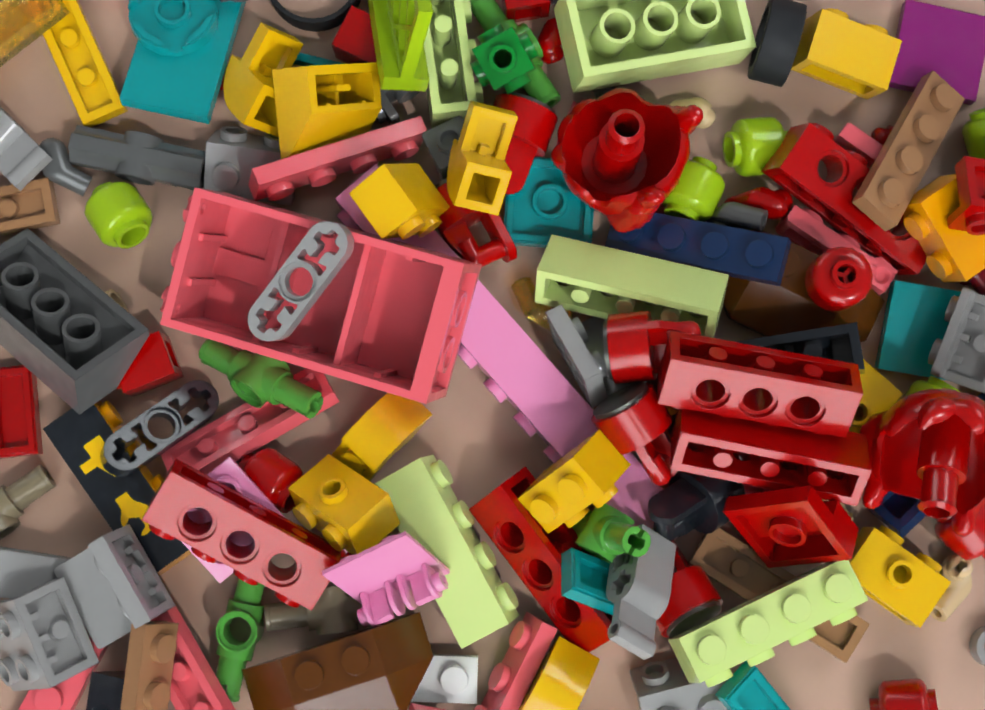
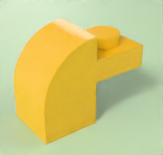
[223,22,304,137]
[447,101,518,216]
[332,393,433,481]
[519,636,600,710]

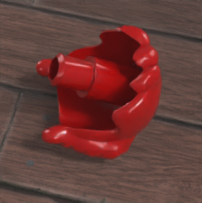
[551,88,703,233]
[860,388,985,537]

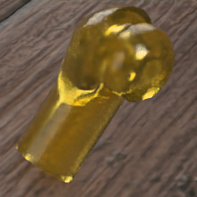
[511,277,573,331]

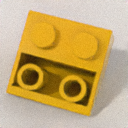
[272,62,382,159]

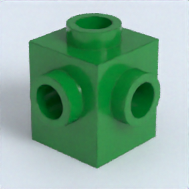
[470,24,539,94]

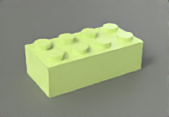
[553,0,757,93]

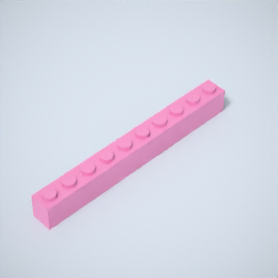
[335,164,664,529]

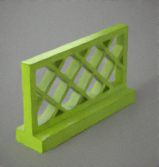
[368,0,433,92]

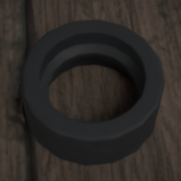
[747,0,807,87]

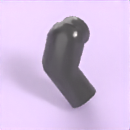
[39,138,92,196]
[707,201,768,232]

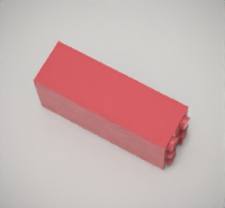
[160,187,482,404]

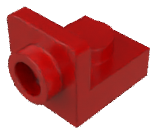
[947,156,985,235]

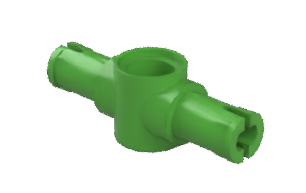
[470,0,561,108]
[199,339,323,419]
[572,504,651,564]
[216,578,265,702]

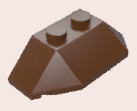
[723,226,885,343]
[242,612,434,710]

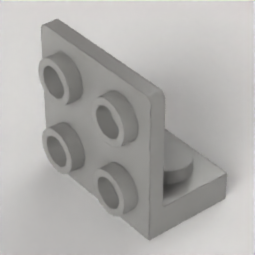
[545,304,658,408]
[54,524,176,649]
[0,577,99,691]

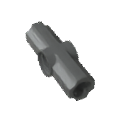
[68,125,206,190]

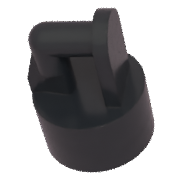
[648,471,745,541]

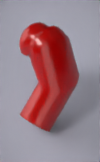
[537,18,564,64]

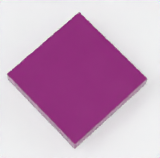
[889,0,985,105]

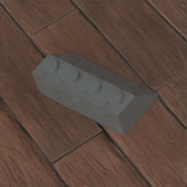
[0,228,149,415]

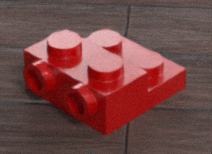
[723,485,859,568]

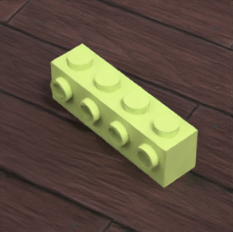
[424,0,484,128]
[535,234,729,338]
[374,454,520,649]
[668,560,868,688]

